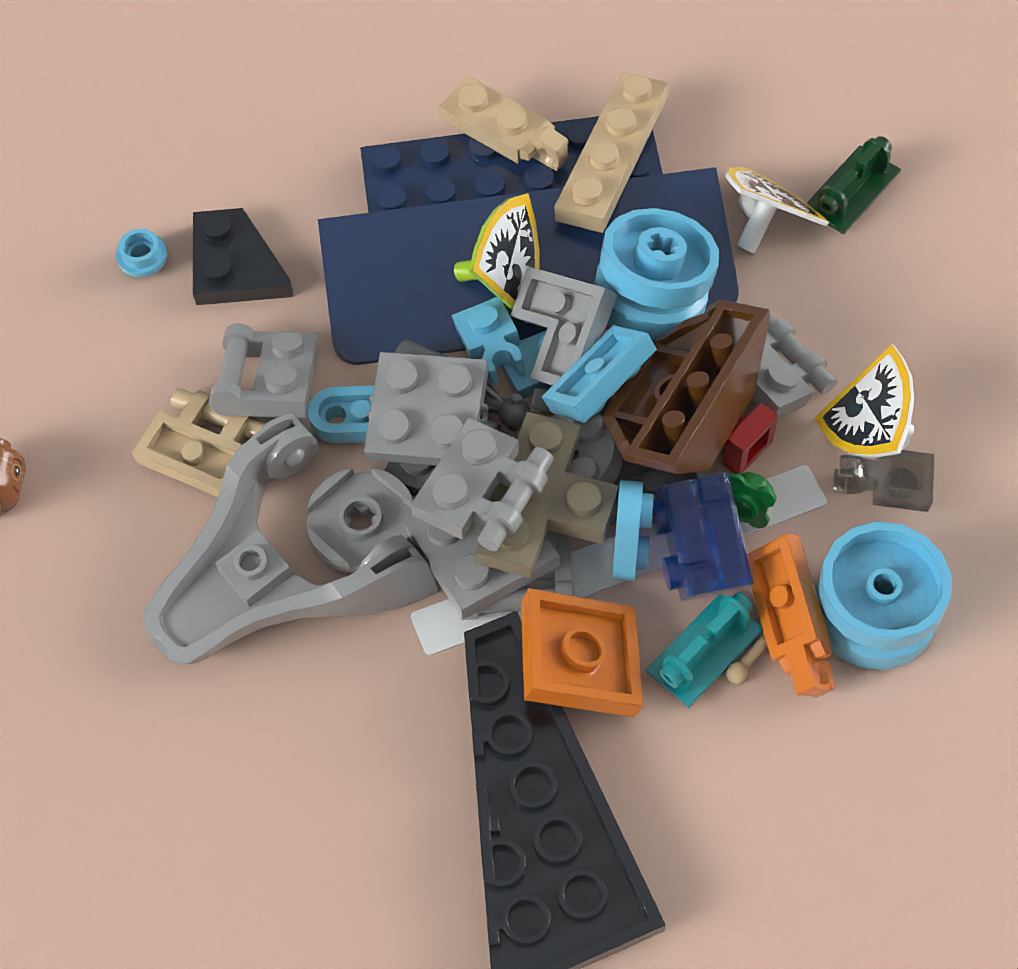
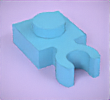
[452,297,525,385]

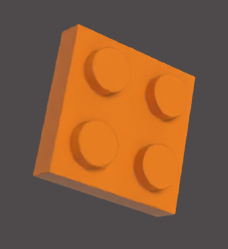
[521,588,643,717]

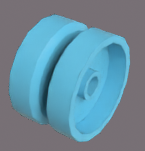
[594,208,719,340]
[815,522,952,670]

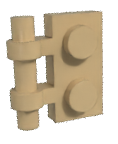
[132,388,266,497]

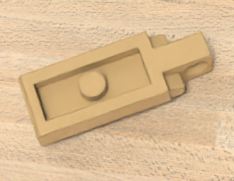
[439,75,569,171]

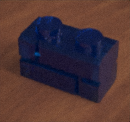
[652,472,754,601]

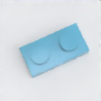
[542,325,657,423]

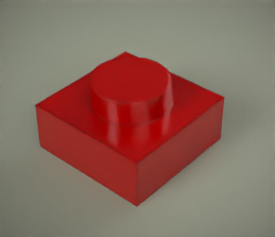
[722,403,778,474]

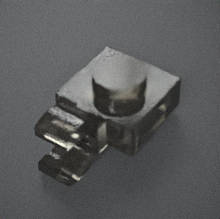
[833,450,934,512]

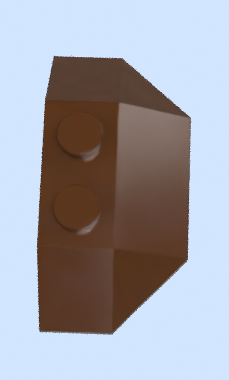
[602,299,770,474]

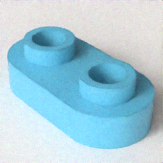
[308,386,375,443]
[612,480,654,581]

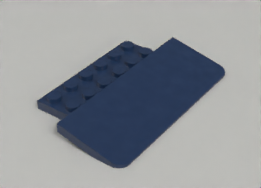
[318,116,739,365]

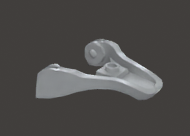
[144,414,439,664]

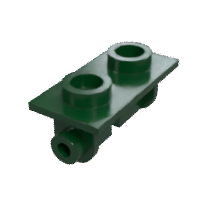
[807,136,901,235]

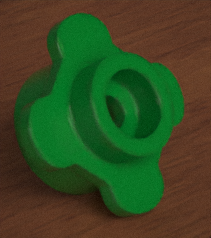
[717,472,777,529]

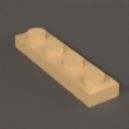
[554,72,668,233]

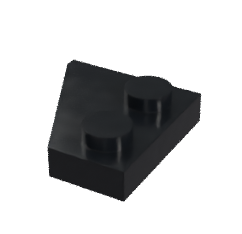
[193,208,293,305]

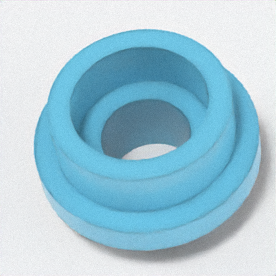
[116,229,167,277]

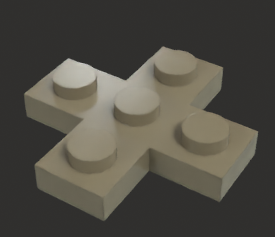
[475,412,619,578]

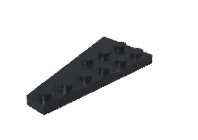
[464,611,666,969]

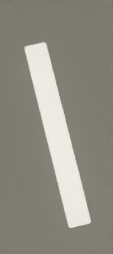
[411,465,827,655]

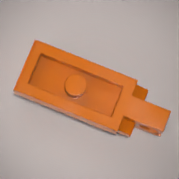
[743,533,836,698]

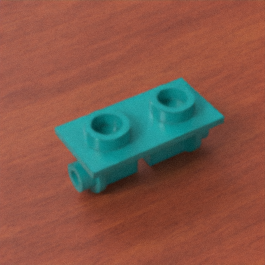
[645,592,763,708]

